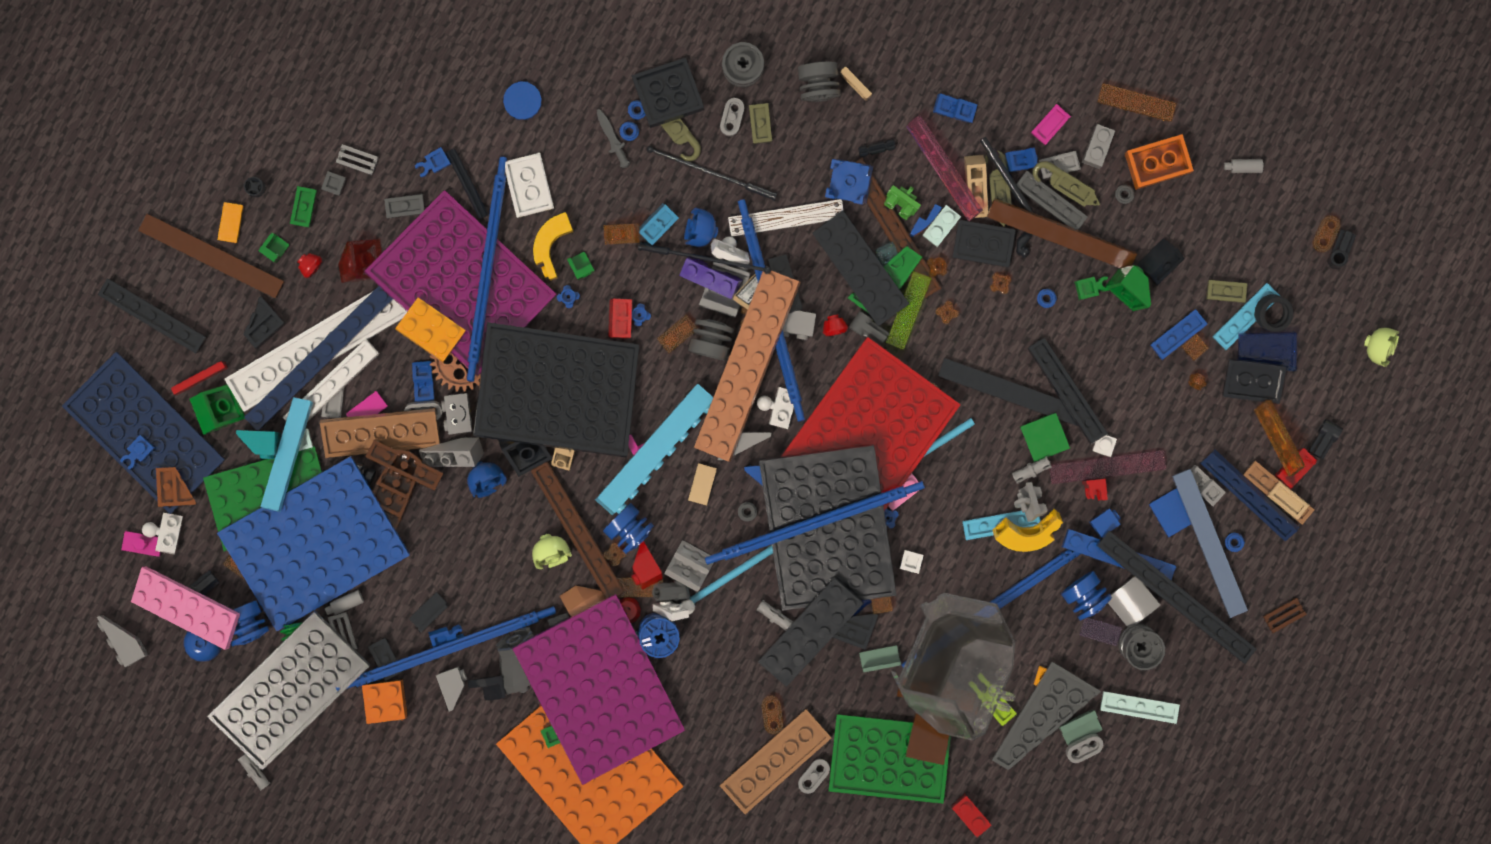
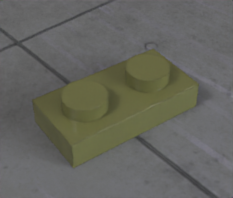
[749,103,772,144]
[1206,280,1247,303]

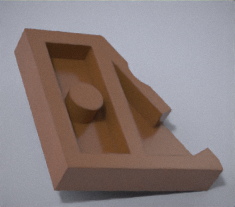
[156,467,196,507]

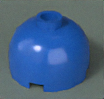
[684,208,718,247]
[467,462,507,498]
[184,631,222,662]

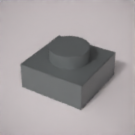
[321,171,347,196]

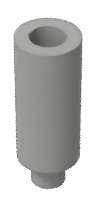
[1224,159,1263,173]
[325,590,364,615]

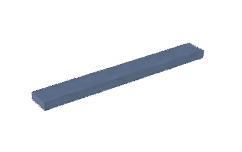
[1172,469,1248,618]

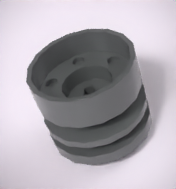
[798,62,841,102]
[688,319,735,361]
[1118,624,1165,670]

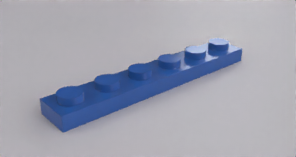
[1062,529,1176,580]

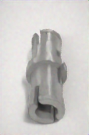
[1012,457,1052,484]
[756,600,794,630]
[238,754,270,791]

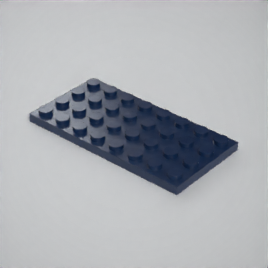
[62,352,225,514]

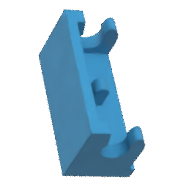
[636,203,678,245]

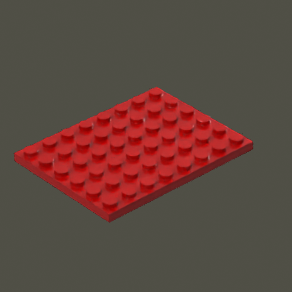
[781,337,961,511]

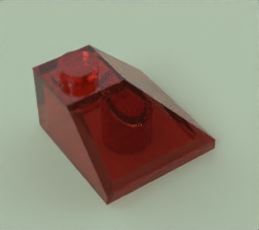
[338,239,382,283]

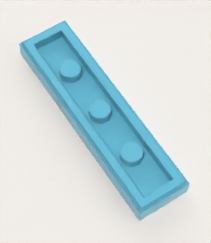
[1212,283,1280,350]
[962,511,1041,540]

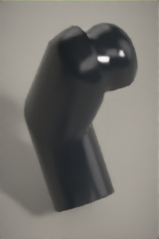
[1016,231,1033,258]

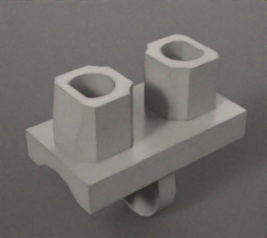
[1014,482,1047,522]

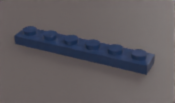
[1201,449,1300,541]

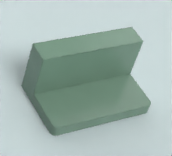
[859,645,901,672]
[1059,709,1102,745]

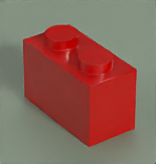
[951,794,991,837]

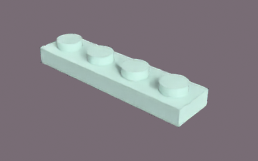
[1100,691,1180,724]

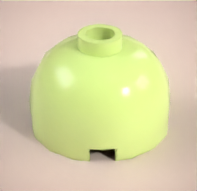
[1365,328,1399,367]
[532,534,572,569]

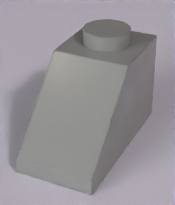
[436,667,467,712]

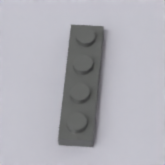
[1016,171,1087,230]

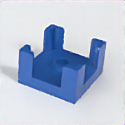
[825,159,873,204]

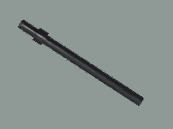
[979,136,1034,213]

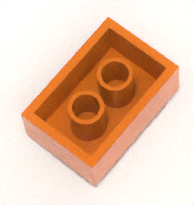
[1124,134,1194,190]

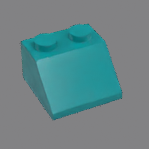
[236,430,281,459]

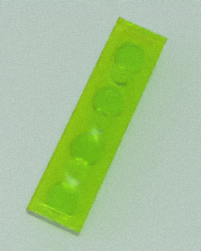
[886,271,932,350]

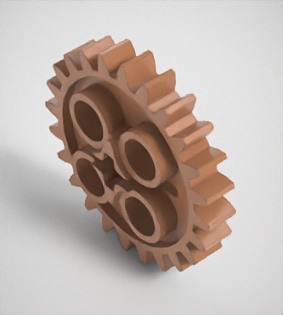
[430,352,481,392]

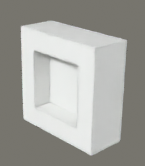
[1092,435,1117,457]
[900,550,923,574]

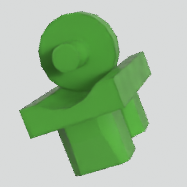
[884,185,921,220]

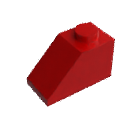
[631,541,662,590]

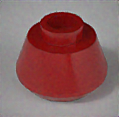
[297,253,322,278]
[823,315,848,336]
[619,597,641,623]

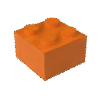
[362,679,408,724]

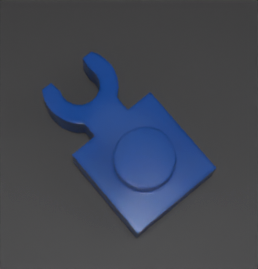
[415,147,451,178]
[120,435,155,470]
[428,625,464,648]

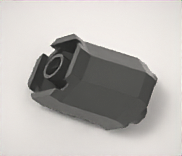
[496,627,534,695]

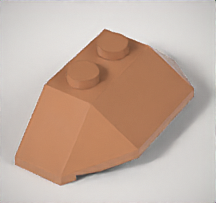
[560,586,606,617]

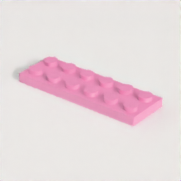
[131,566,240,650]

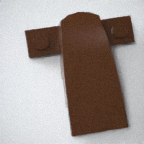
[365,440,443,530]
[897,677,976,765]

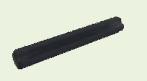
[446,149,488,219]

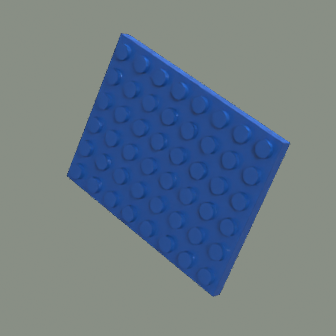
[217,456,410,631]

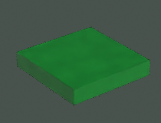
[1020,412,1070,462]

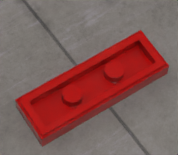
[171,361,228,395]

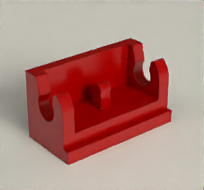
[608,299,632,339]
[1275,448,1317,490]
[1082,479,1108,501]

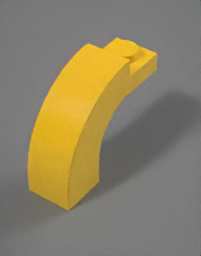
[533,212,573,281]
[992,509,1063,552]

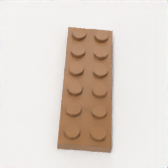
[320,408,440,458]
[720,709,831,814]

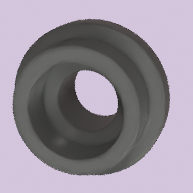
[1115,185,1134,204]
[738,502,757,521]

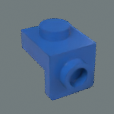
[1005,148,1038,172]

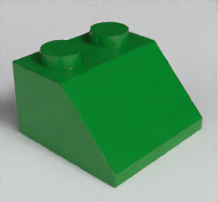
[1105,265,1151,311]
[190,384,245,435]

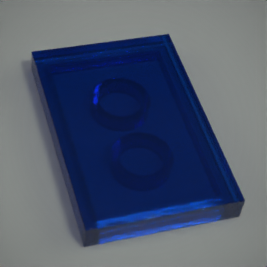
[1238,332,1297,371]

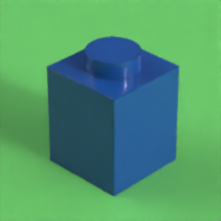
[1089,509,1121,538]

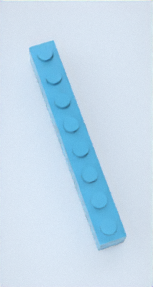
[595,384,713,515]

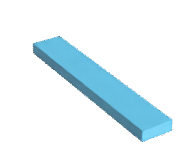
[260,397,313,512]

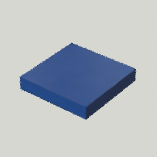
[1148,488,1191,537]

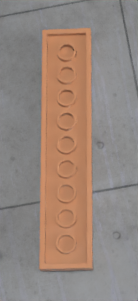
[694,271,801,462]

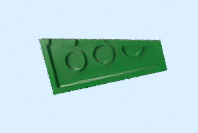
[848,246,923,312]

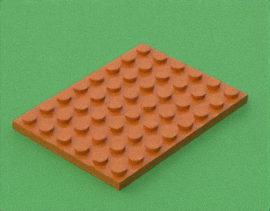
[496,706,684,844]

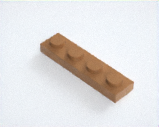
[1243,461,1314,525]

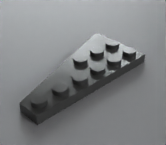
[992,661,1101,770]

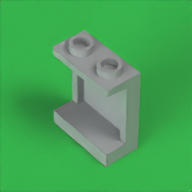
[699,262,750,318]

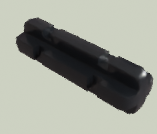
[858,139,896,157]

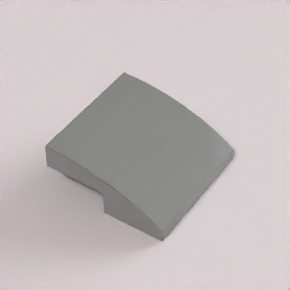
[664,540,713,592]
[1108,576,1160,627]

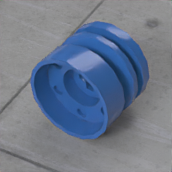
[603,503,654,554]
[1061,571,1113,621]
[231,601,270,647]
[637,613,680,658]

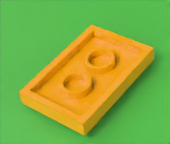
[395,298,466,362]

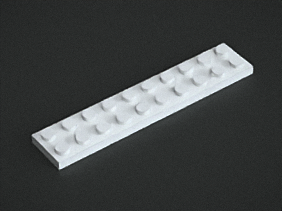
[225,291,407,412]

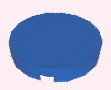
[503,81,542,120]

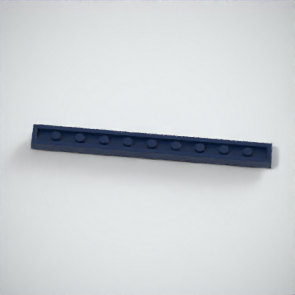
[244,286,394,431]

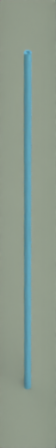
[635,418,975,637]

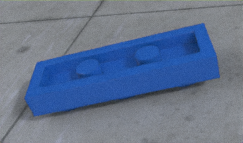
[1150,309,1207,360]

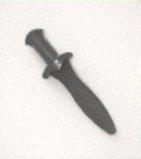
[597,109,631,168]

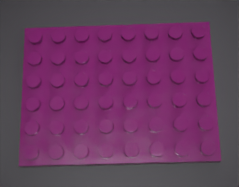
[365,190,556,377]
[512,594,685,785]

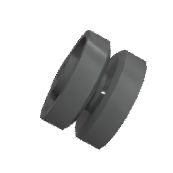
[722,42,764,88]

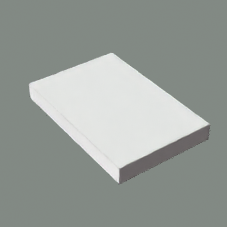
[505,153,554,218]

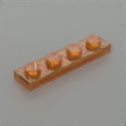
[1097,83,1177,123]
[1254,400,1306,476]

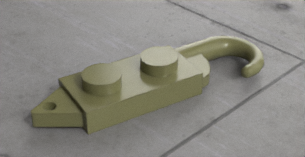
[661,119,701,161]
[984,150,1011,227]
[1033,161,1100,207]

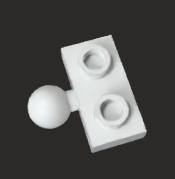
[711,237,750,264]
[757,387,794,429]
[142,513,183,555]
[653,599,695,621]

